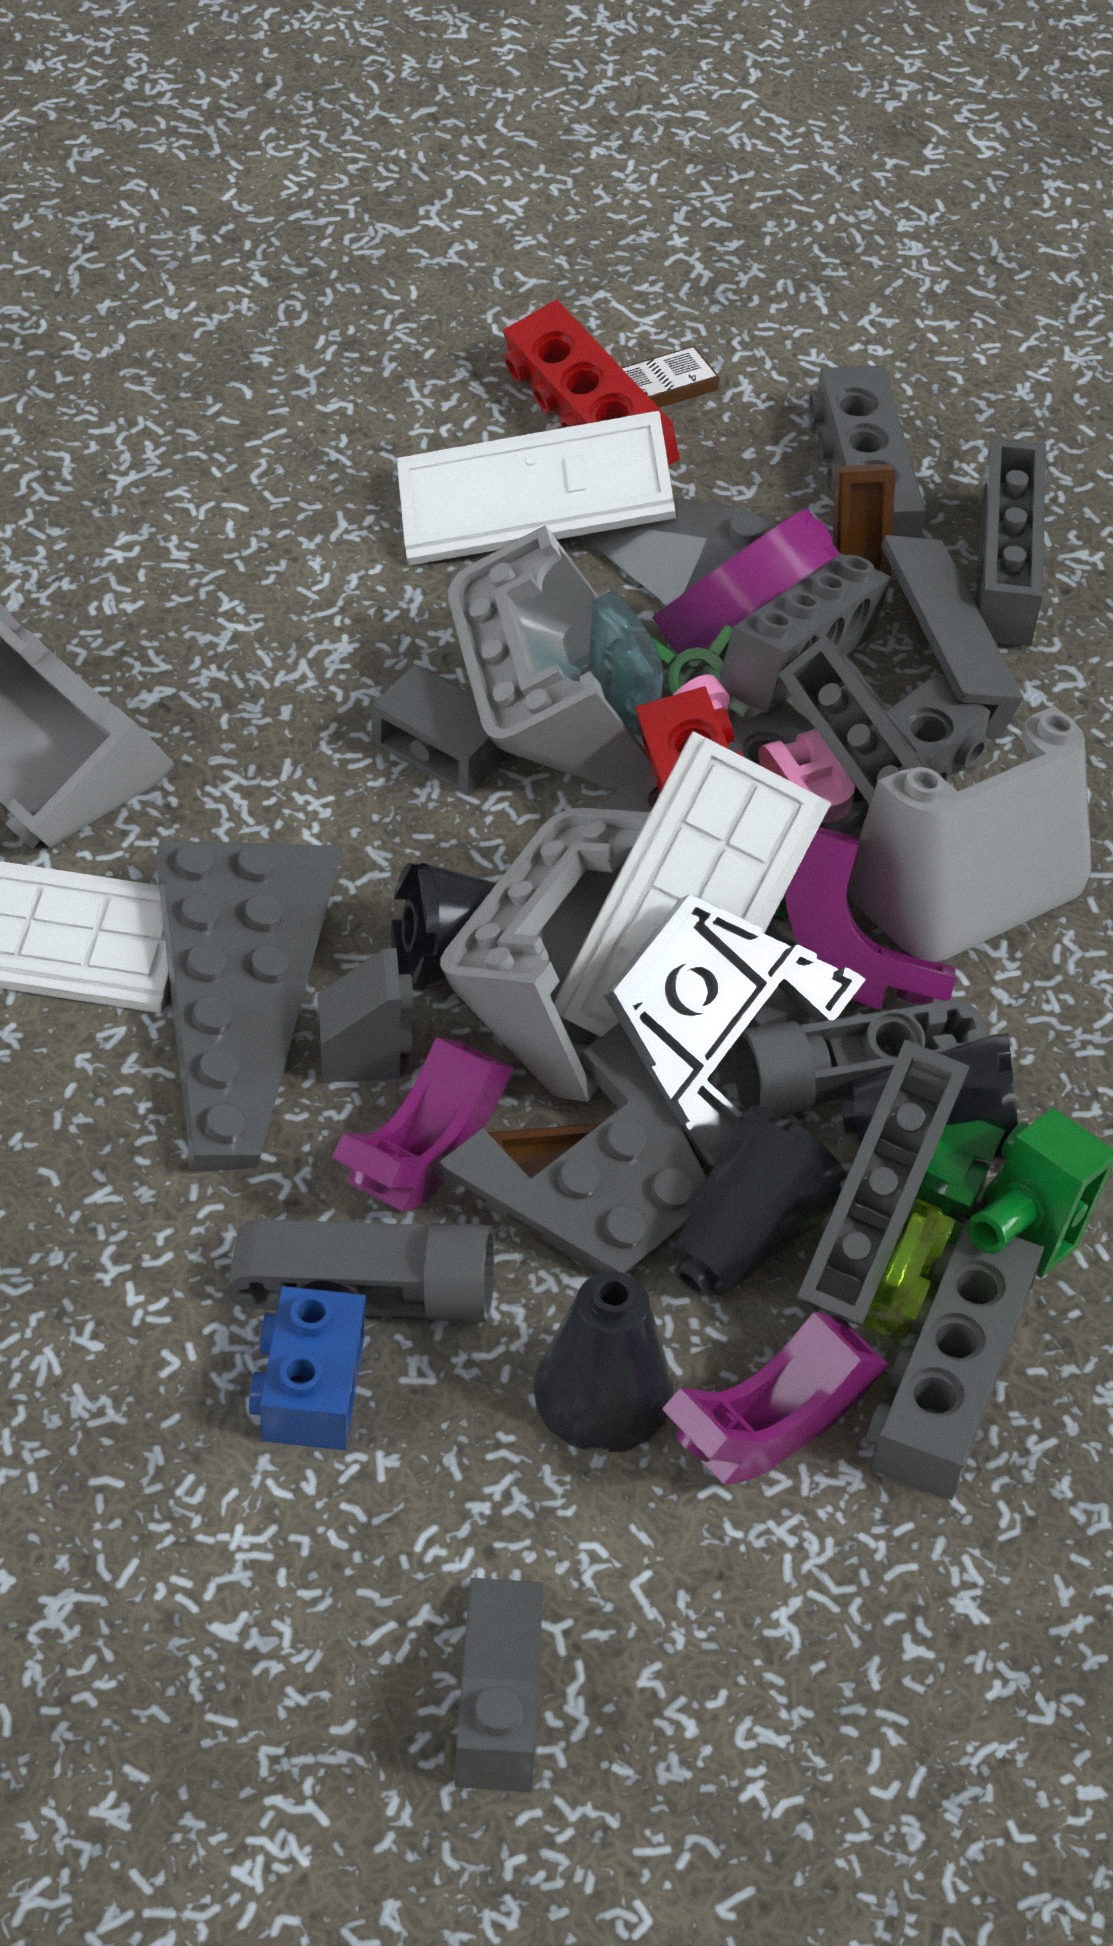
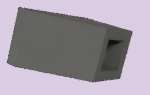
[318,948,413,1083]

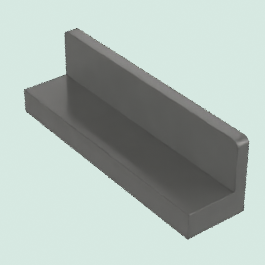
[881,535,1024,739]

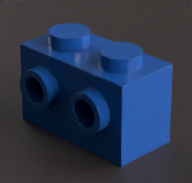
[249,1286,366,1450]

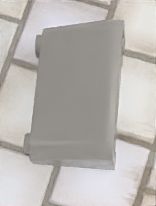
[448,525,652,790]
[0,603,176,849]
[847,706,1092,962]
[440,808,650,1102]

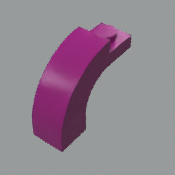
[652,508,840,655]
[785,827,956,1010]
[332,1037,514,1212]
[662,1312,889,1484]

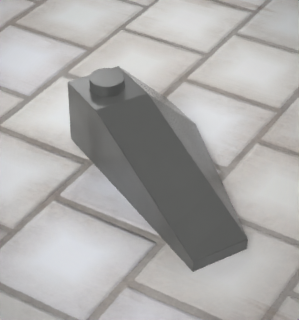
[575,497,778,609]

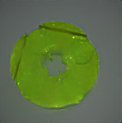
[863,1199,955,1337]

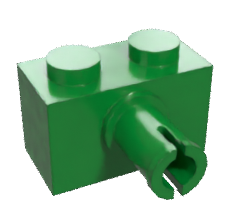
[967,1107,1113,1278]

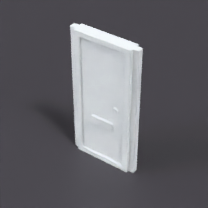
[397,411,676,566]
[553,731,831,1037]
[0,861,170,1013]

